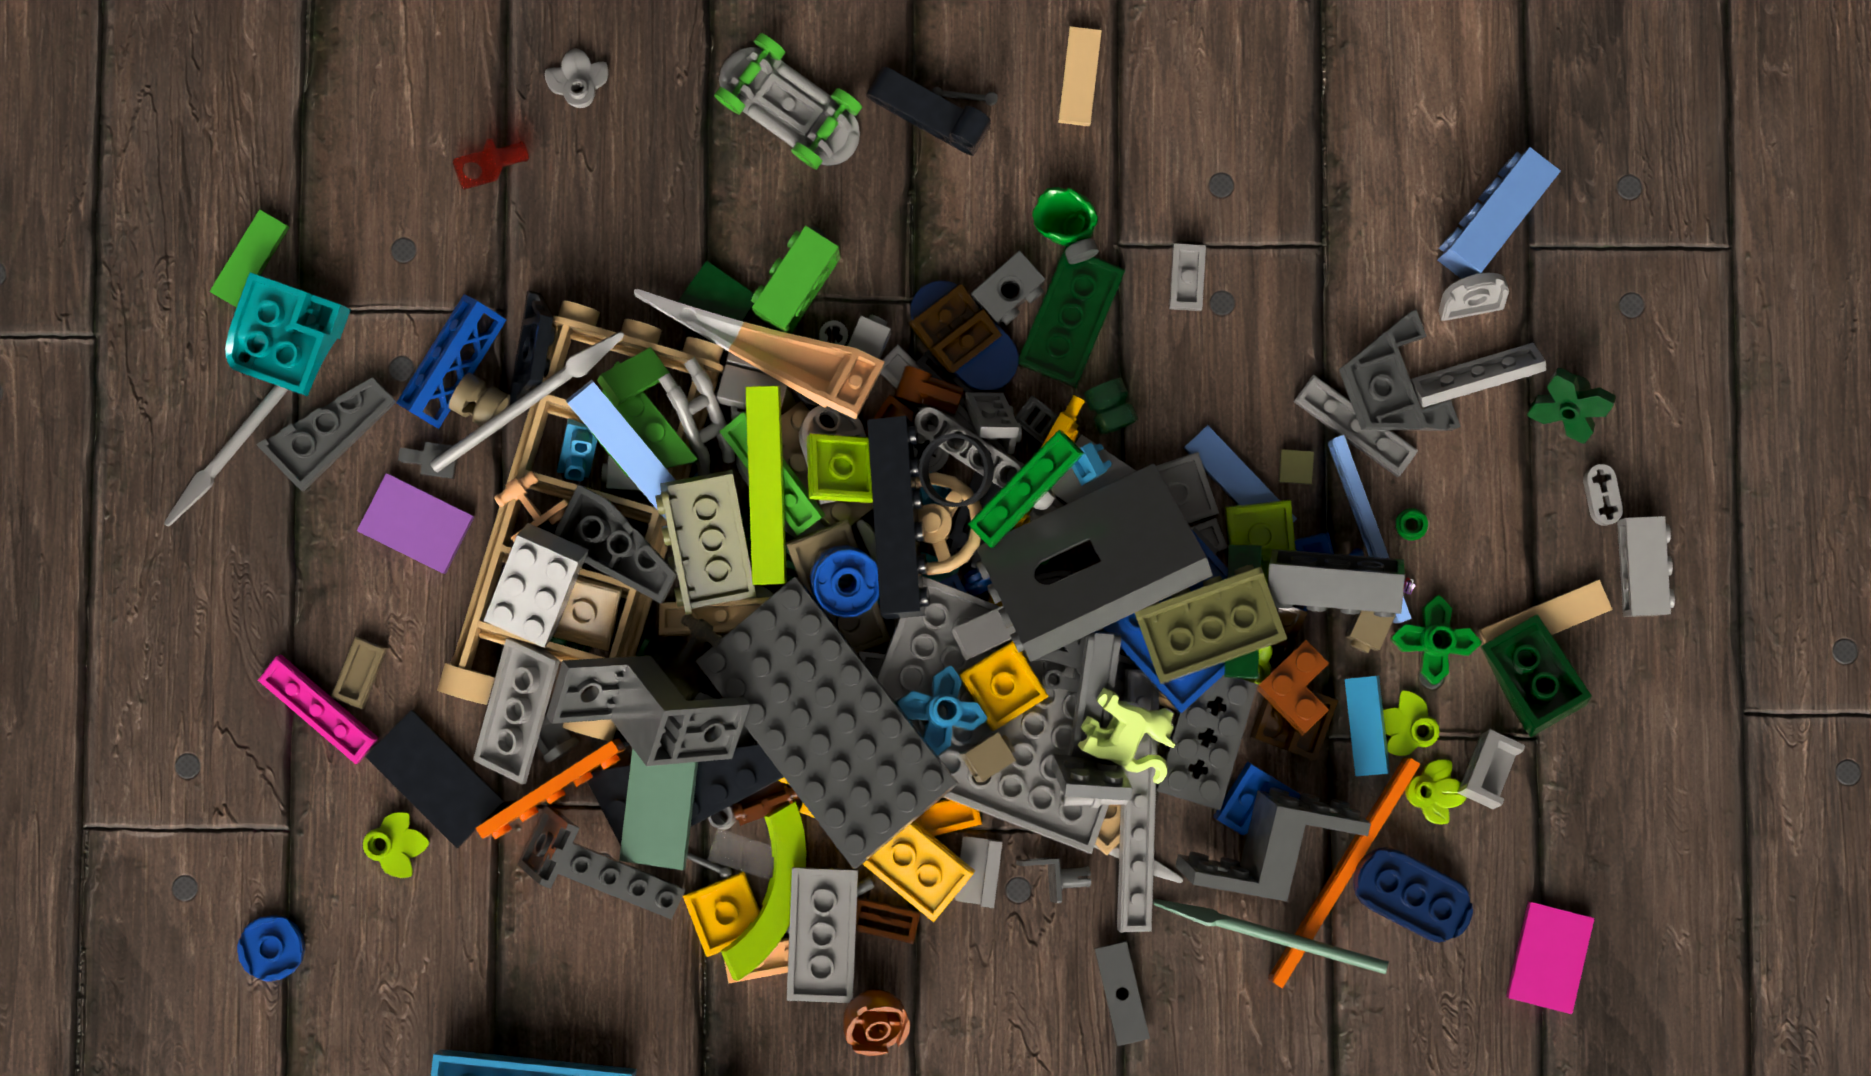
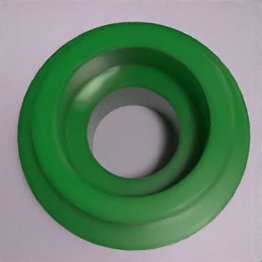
[1395,508,1428,541]

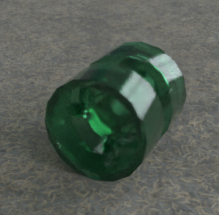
[1083,378,1139,436]

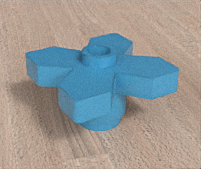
[897,666,987,755]

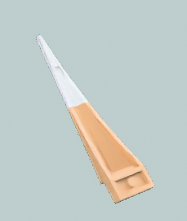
[634,289,885,419]

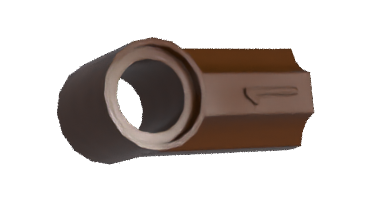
[894,366,964,416]

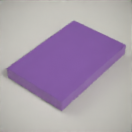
[357,473,474,574]

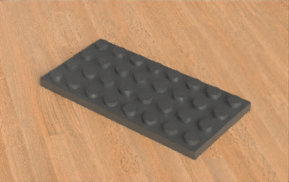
[696,577,959,868]

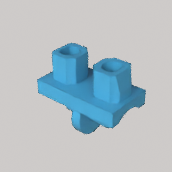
[557,419,597,481]

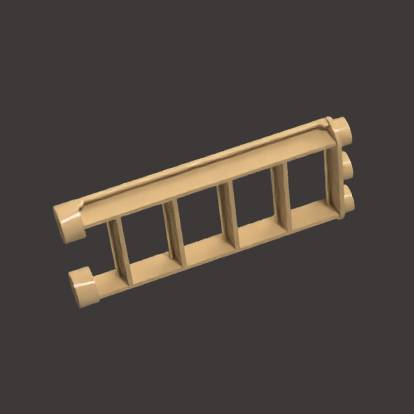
[437,301,725,741]

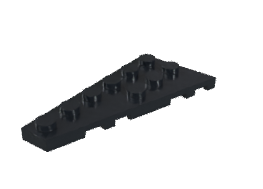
[587,744,784,846]

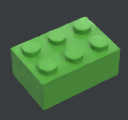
[751,225,841,334]

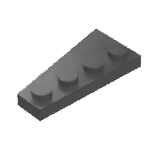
[256,377,397,492]

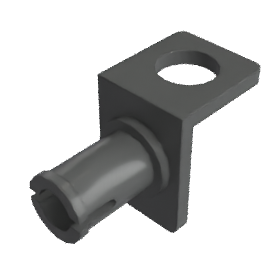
[1016,857,1091,903]

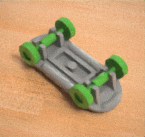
[714,33,863,170]

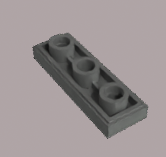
[1094,941,1150,1046]

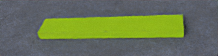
[746,386,787,585]

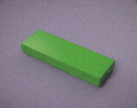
[209,209,290,308]

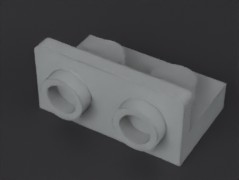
[964,392,1022,454]

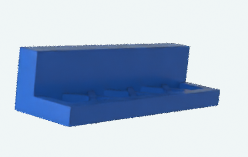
[396,294,506,429]

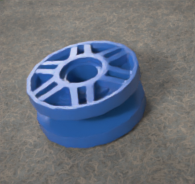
[809,545,879,618]

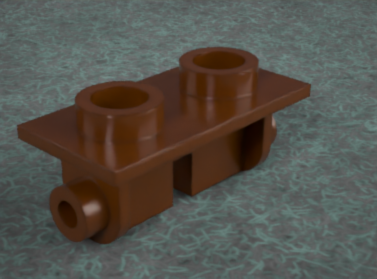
[732,781,802,826]

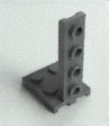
[1051,631,1133,801]
[517,805,685,920]

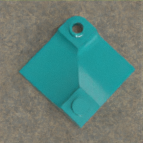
[225,273,351,396]

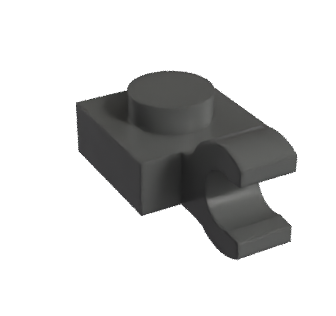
[398,442,457,479]

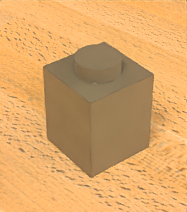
[1345,610,1396,653]
[960,732,1016,782]

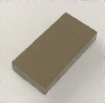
[331,636,388,709]

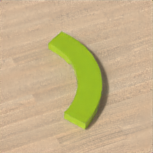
[721,802,806,981]

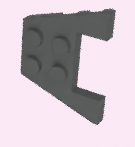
[1339,310,1461,431]

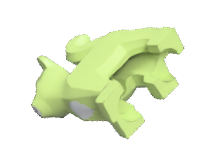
[1078,687,1175,784]

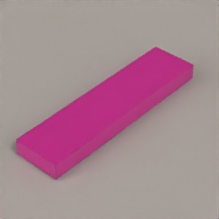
[258,654,379,764]

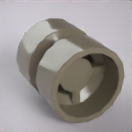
[449,373,510,426]

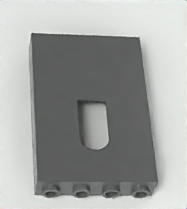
[975,463,1213,662]

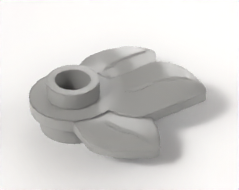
[545,48,609,108]

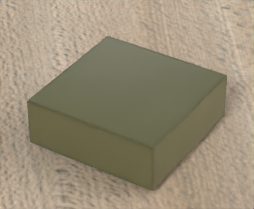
[1278,449,1314,485]

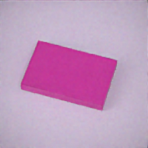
[1506,901,1595,1014]

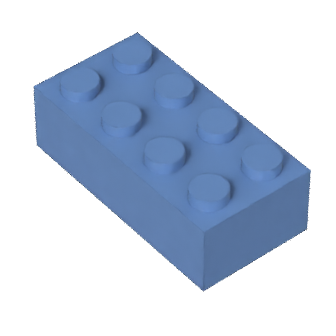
[1437,147,1561,279]

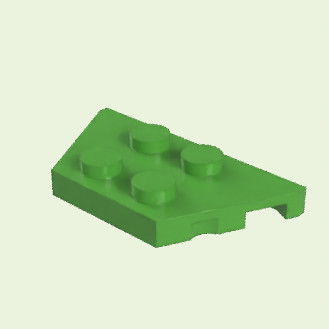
[586,361,698,478]

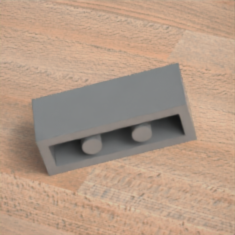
[1617,516,1675,617]

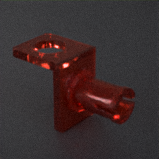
[452,138,529,190]

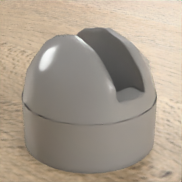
[708,806,736,830]

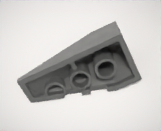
[554,485,677,604]

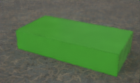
[597,347,670,406]

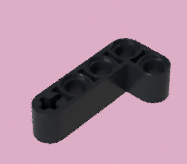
[866,66,991,156]

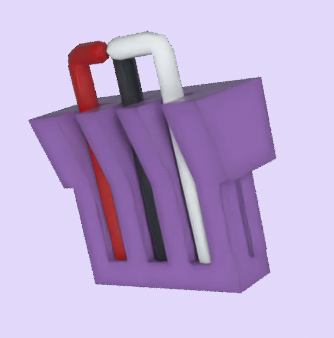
[1403,578,1415,595]

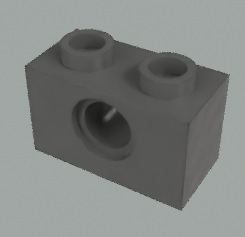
[971,250,1045,325]

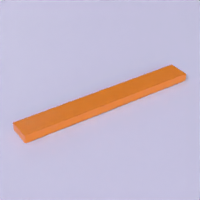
[1268,757,1421,989]

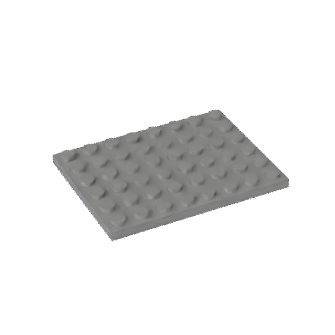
[876,576,1139,854]

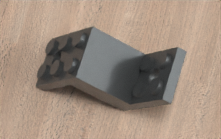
[546,655,750,766]
[1175,787,1371,901]

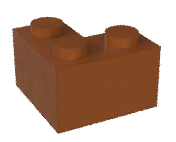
[1256,640,1329,736]

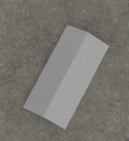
[473,638,560,784]

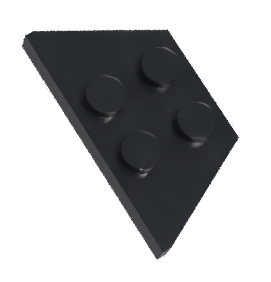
[508,291,555,407]

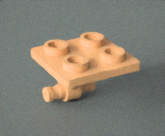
[494,471,570,542]

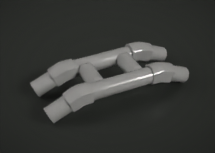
[658,357,735,476]

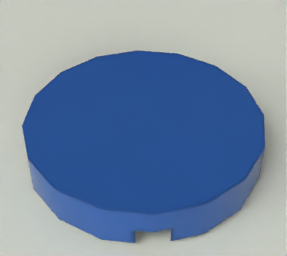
[237,915,305,982]

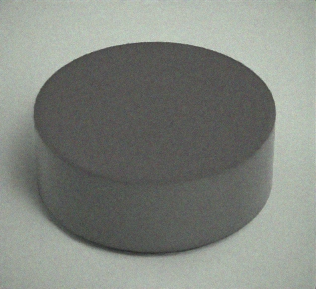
[1065,238,1099,264]

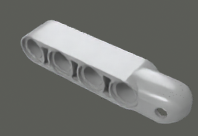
[915,407,1055,510]

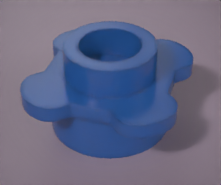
[961,567,992,596]

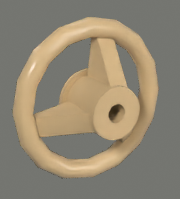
[916,472,982,576]

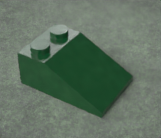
[1481,614,1592,737]

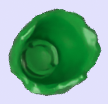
[1032,187,1098,246]

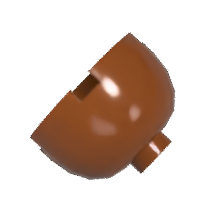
[843,989,910,1056]

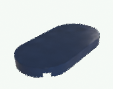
[910,281,1019,392]
[1353,847,1473,943]

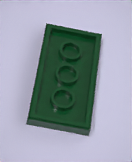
[1018,246,1125,389]

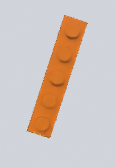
[476,738,626,839]

